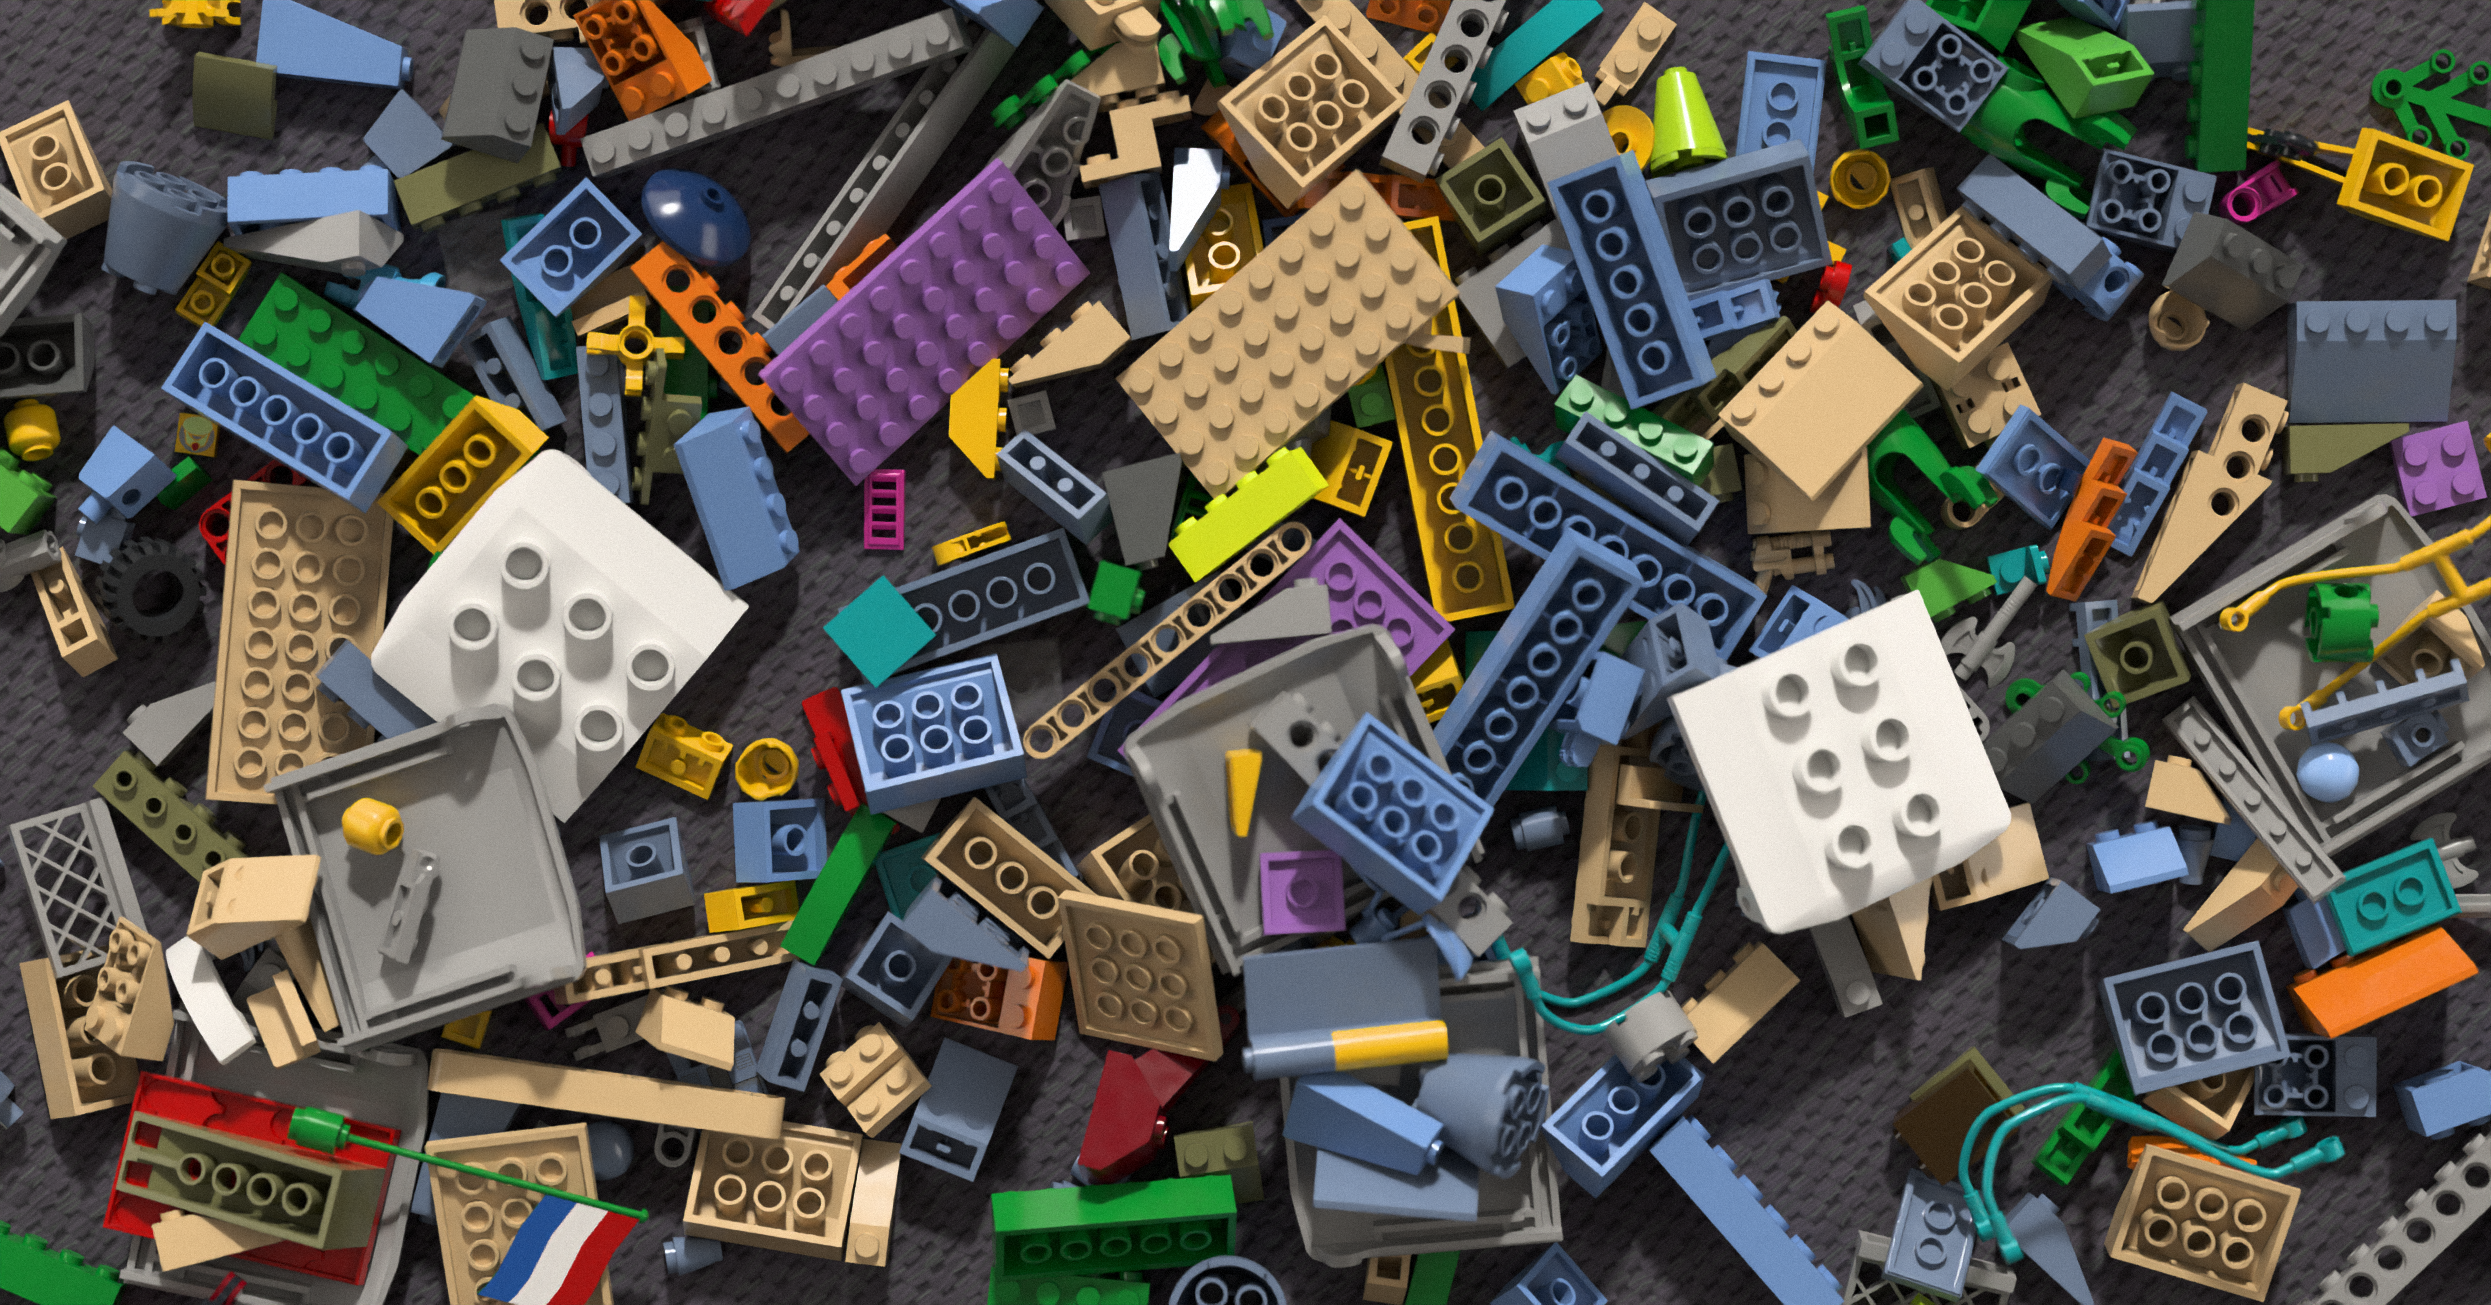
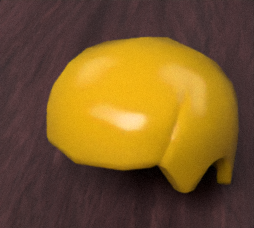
[1829,148,1891,209]
[735,738,799,801]

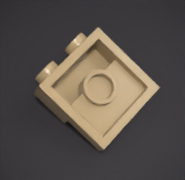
[820,1022,932,1138]

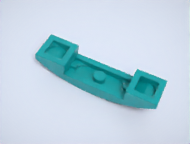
[1470,0,1604,111]

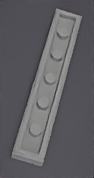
[2162,696,2346,905]

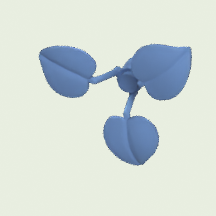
[1326,846,1472,982]

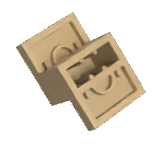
[1079,91,1192,189]

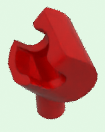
[549,109,589,167]

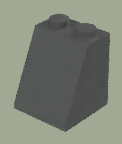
[1102,453,1182,572]

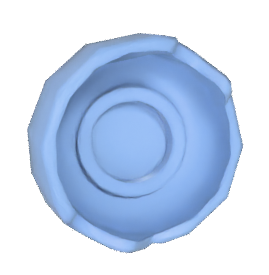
[2296,742,2359,803]

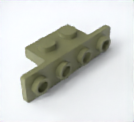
[632,348,702,505]

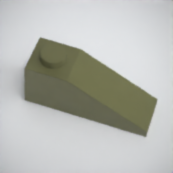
[2282,423,2409,482]

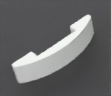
[166,936,257,1066]

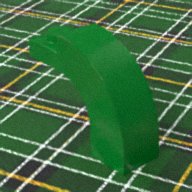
[1825,5,1899,149]

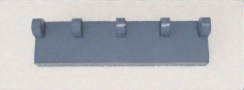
[2069,600,2130,761]
[2300,658,2469,746]

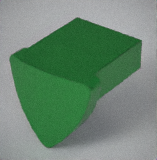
[156,456,213,510]

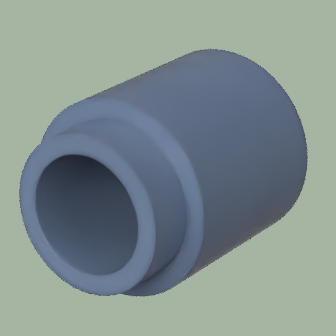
[1510,805,1570,852]

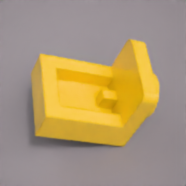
[1514,52,1585,105]

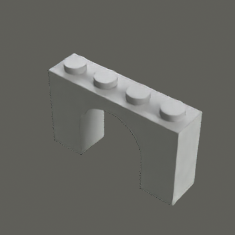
[1455,218,1572,370]

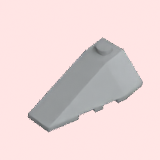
[983,79,1101,228]
[224,210,404,277]

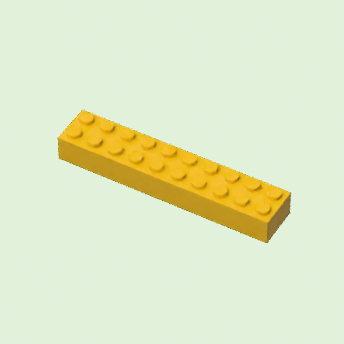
[1383,216,1515,622]

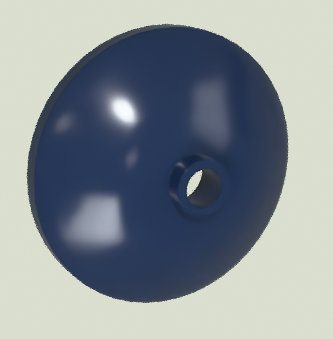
[641,168,751,267]

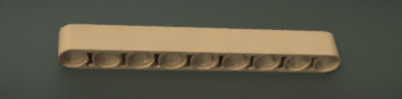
[1023,522,1312,759]
[427,1049,786,1139]

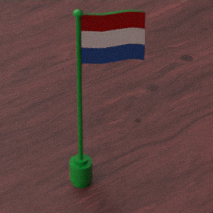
[287,1106,649,1305]

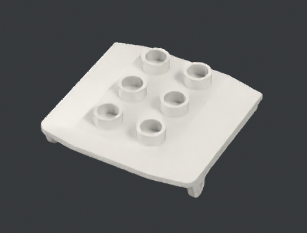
[371,449,749,823]
[1667,589,2011,934]

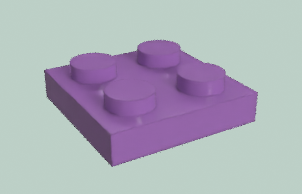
[2388,421,2487,517]
[1259,850,1345,935]

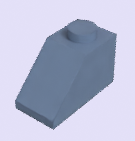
[547,47,609,135]

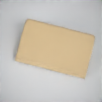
[1890,167,1947,249]

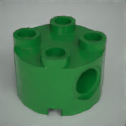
[2304,583,2379,663]

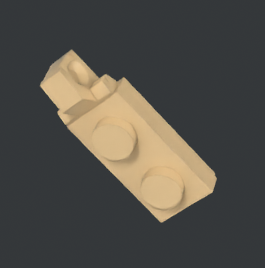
[1594,2,1677,107]

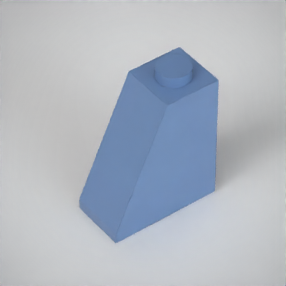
[355,276,487,368]

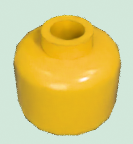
[4,399,61,461]
[342,798,404,855]

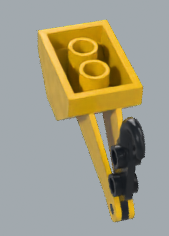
[2247,128,2474,241]

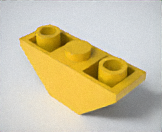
[949,358,1009,480]

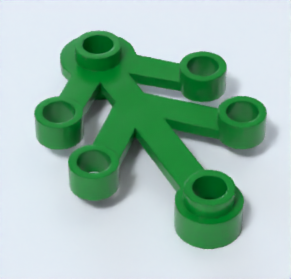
[991,41,1121,131]
[2371,49,2491,160]
[2005,672,2150,784]

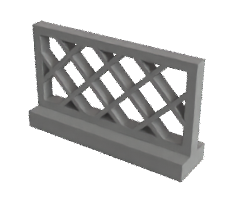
[7,797,148,979]
[1841,1230,2017,1305]

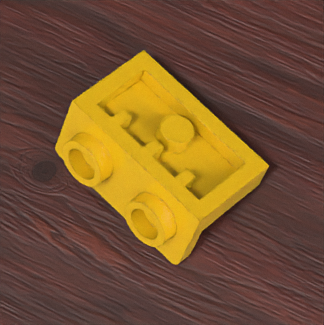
[636,713,733,800]

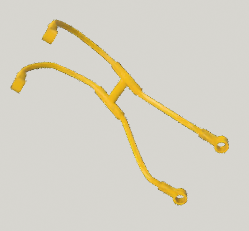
[2220,433,2491,730]

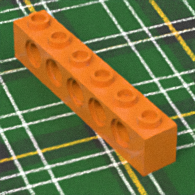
[630,241,809,454]

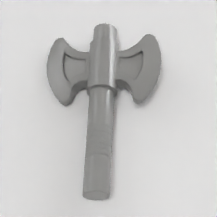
[1940,576,2037,689]
[2410,813,2479,889]

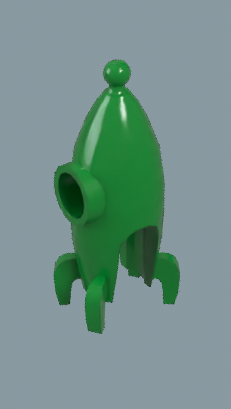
[1158,0,1274,88]
[1959,54,2138,219]
[1866,408,1999,565]

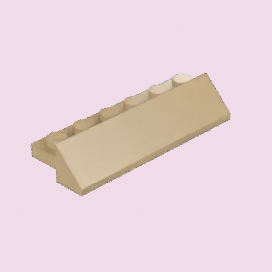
[1570,720,1663,948]

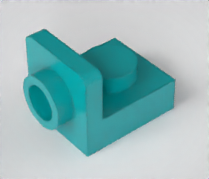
[1986,544,2050,595]

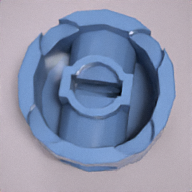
[2052,237,2144,322]

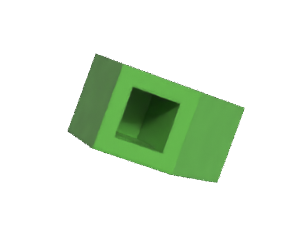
[1900,559,1997,623]

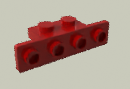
[802,687,900,835]

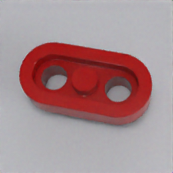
[1809,260,1852,313]

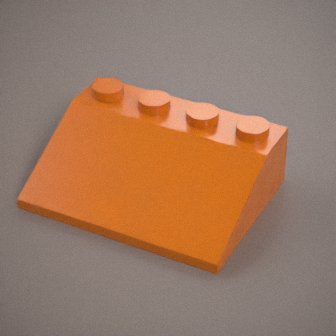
[2286,923,2479,1039]

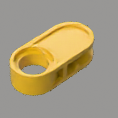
[931,521,1012,566]

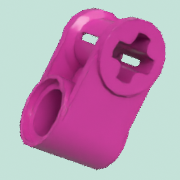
[2218,159,2299,226]

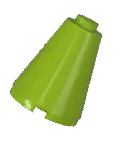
[1649,67,1728,178]

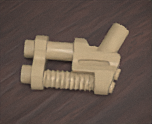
[1750,531,1835,595]

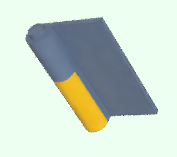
[1242,937,1448,1080]

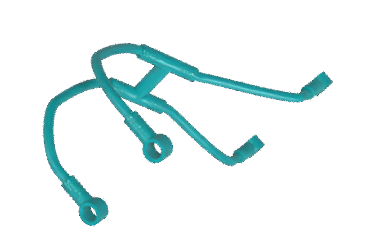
[1491,790,1731,1035]
[1958,1082,2345,1265]

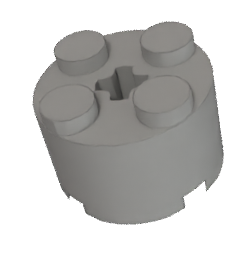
[1603,991,1698,1083]

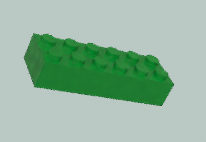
[238,272,477,455]
[991,1175,1237,1282]

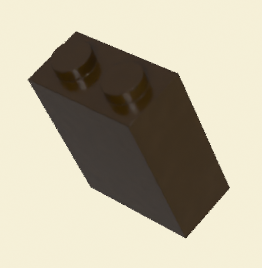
[1892,1059,2019,1186]

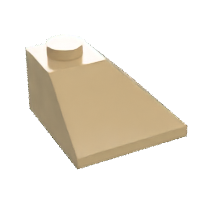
[2375,590,2485,686]

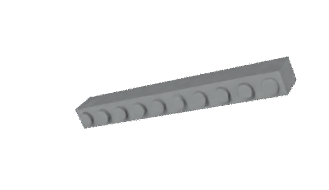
[580,8,974,179]
[752,16,1031,329]

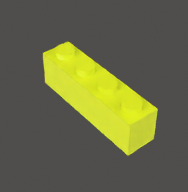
[1168,447,1329,583]

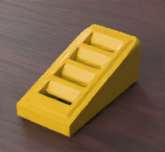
[1224,748,1262,837]

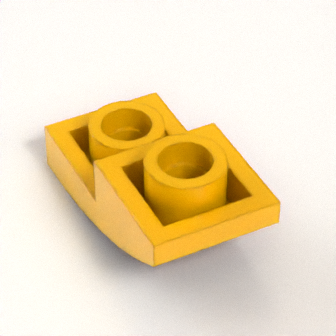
[175,241,252,328]

